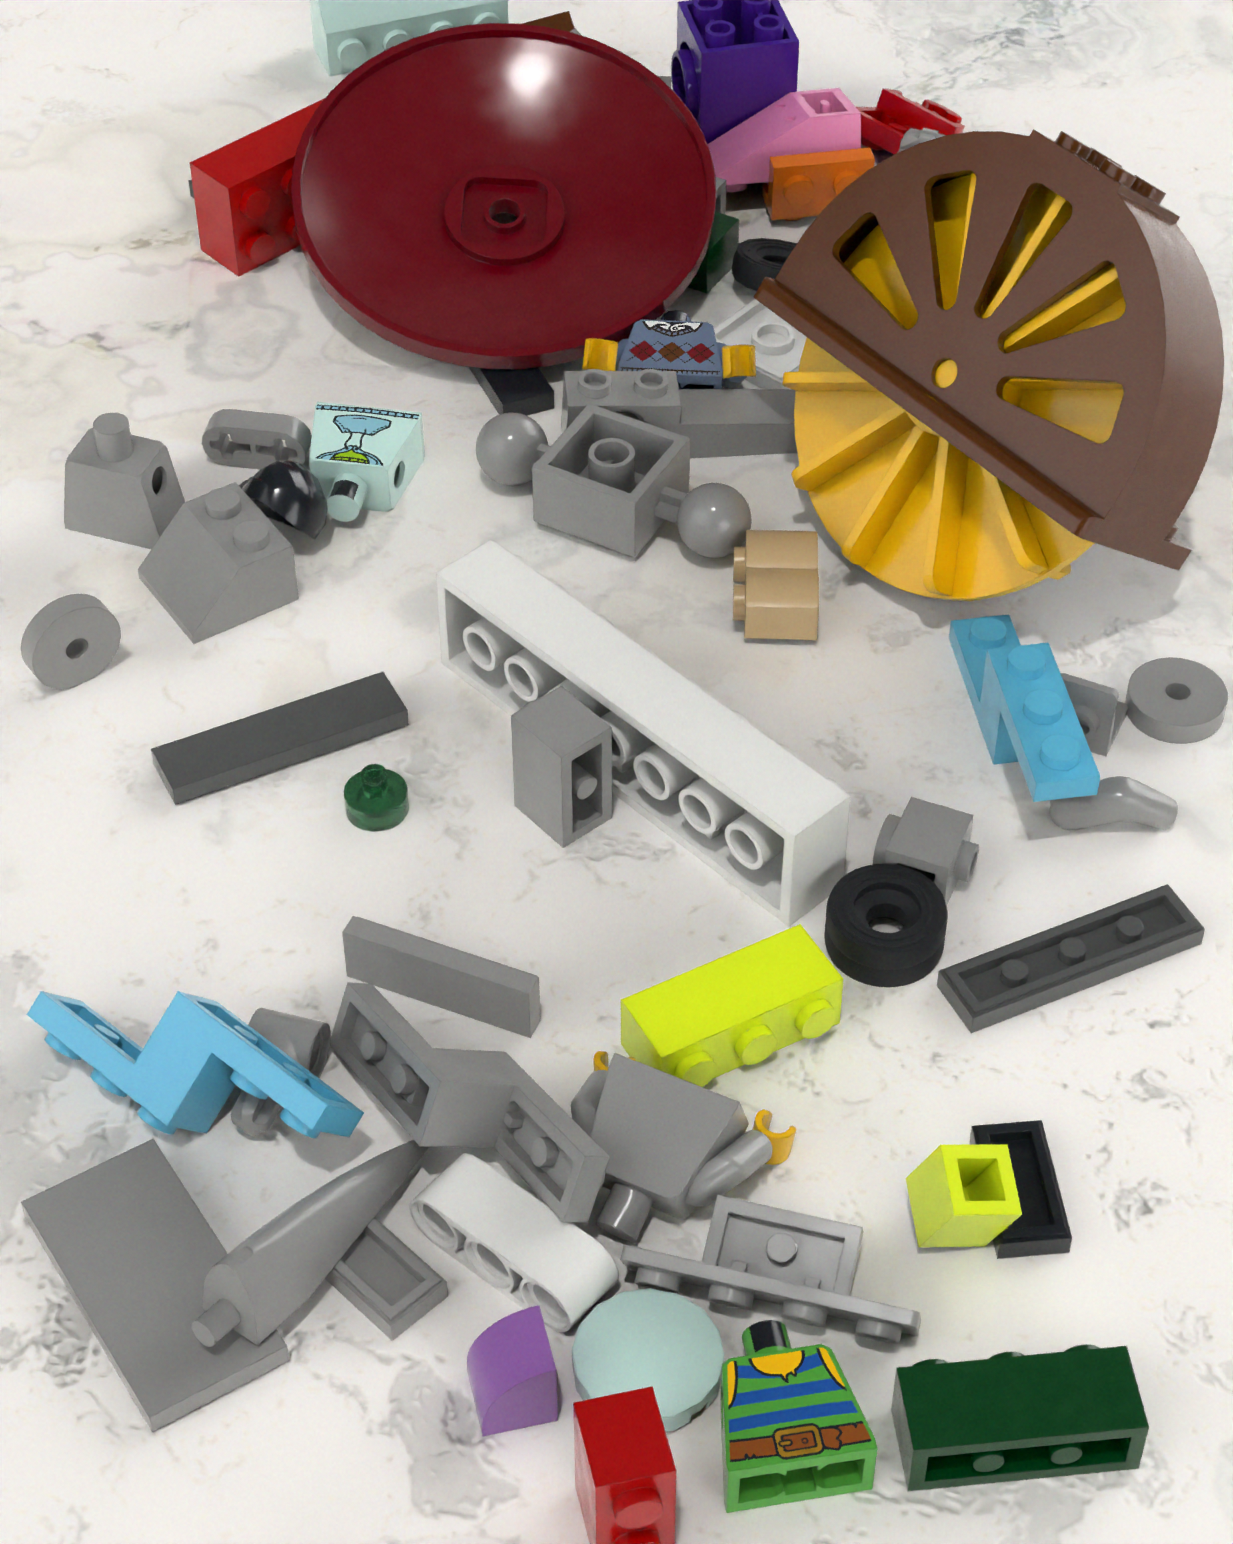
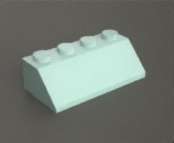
[310,0,509,76]

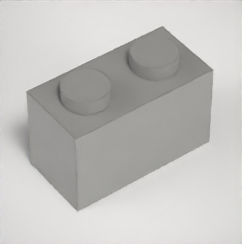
[511,686,612,848]

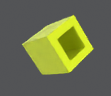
[906,1144,1022,1248]

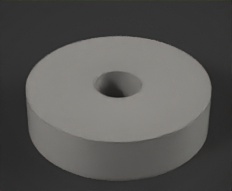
[21,594,121,689]
[1125,657,1228,744]

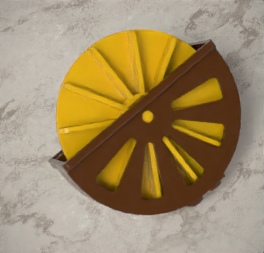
[754,129,1224,601]

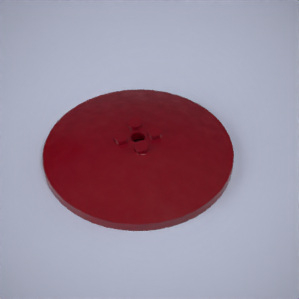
[291,23,716,369]

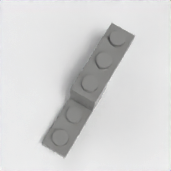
[330,982,610,1222]

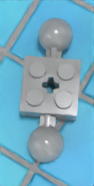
[476,403,752,558]

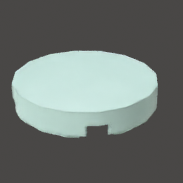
[572,1288,724,1432]

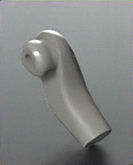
[1049,776,1178,830]

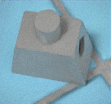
[64,412,185,549]

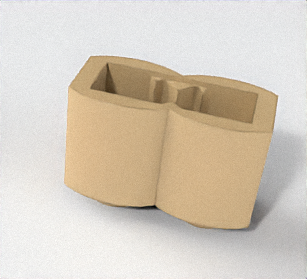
[733,530,819,640]

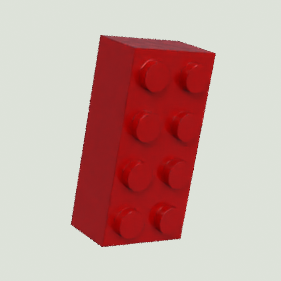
[190,98,325,277]

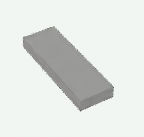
[342,916,541,1038]

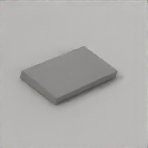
[21,1139,290,1432]

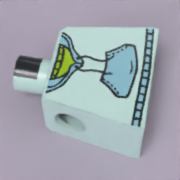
[309,402,425,522]

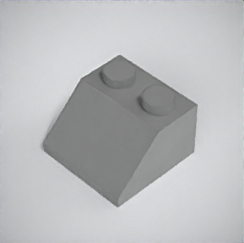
[138,482,299,644]

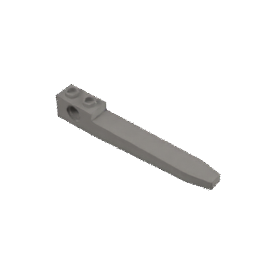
[561,369,797,459]

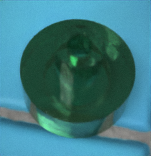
[344,764,409,832]

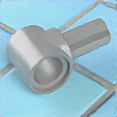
[231,1008,331,1136]

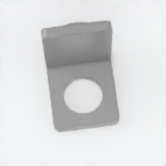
[1061,673,1128,757]

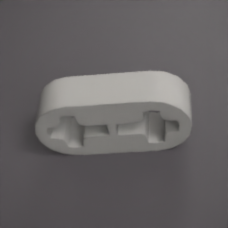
[202,409,312,470]

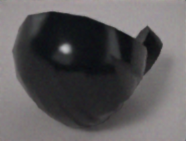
[239,460,328,539]

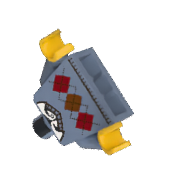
[582,310,756,389]

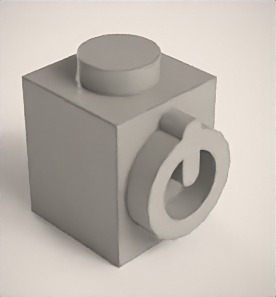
[873,797,979,906]

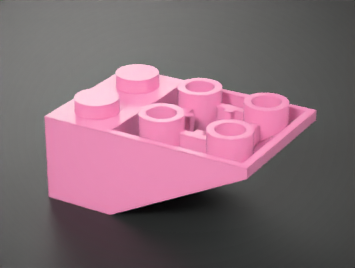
[707,88,861,192]

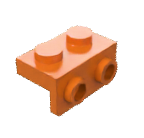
[762,147,875,221]

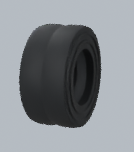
[824,864,948,987]

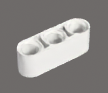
[409,1153,619,1332]

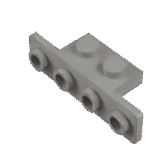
[620,1195,921,1344]

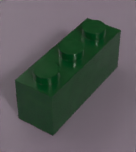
[891,1344,1149,1491]

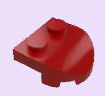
[856,88,965,154]

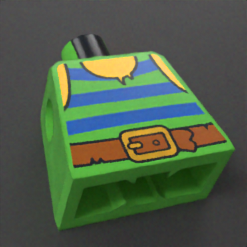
[720,1320,878,1513]

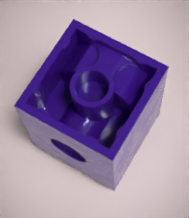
[671,0,799,144]

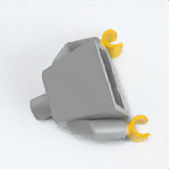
[570,1051,797,1242]

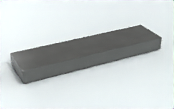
[151,672,409,805]
[937,884,1205,1033]

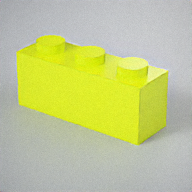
[621,924,844,1087]

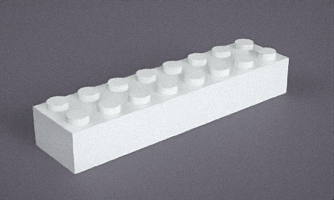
[436,539,851,927]

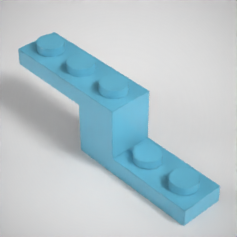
[949,614,1100,802]
[27,991,364,1138]

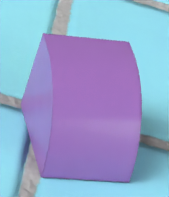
[467,1305,558,1437]

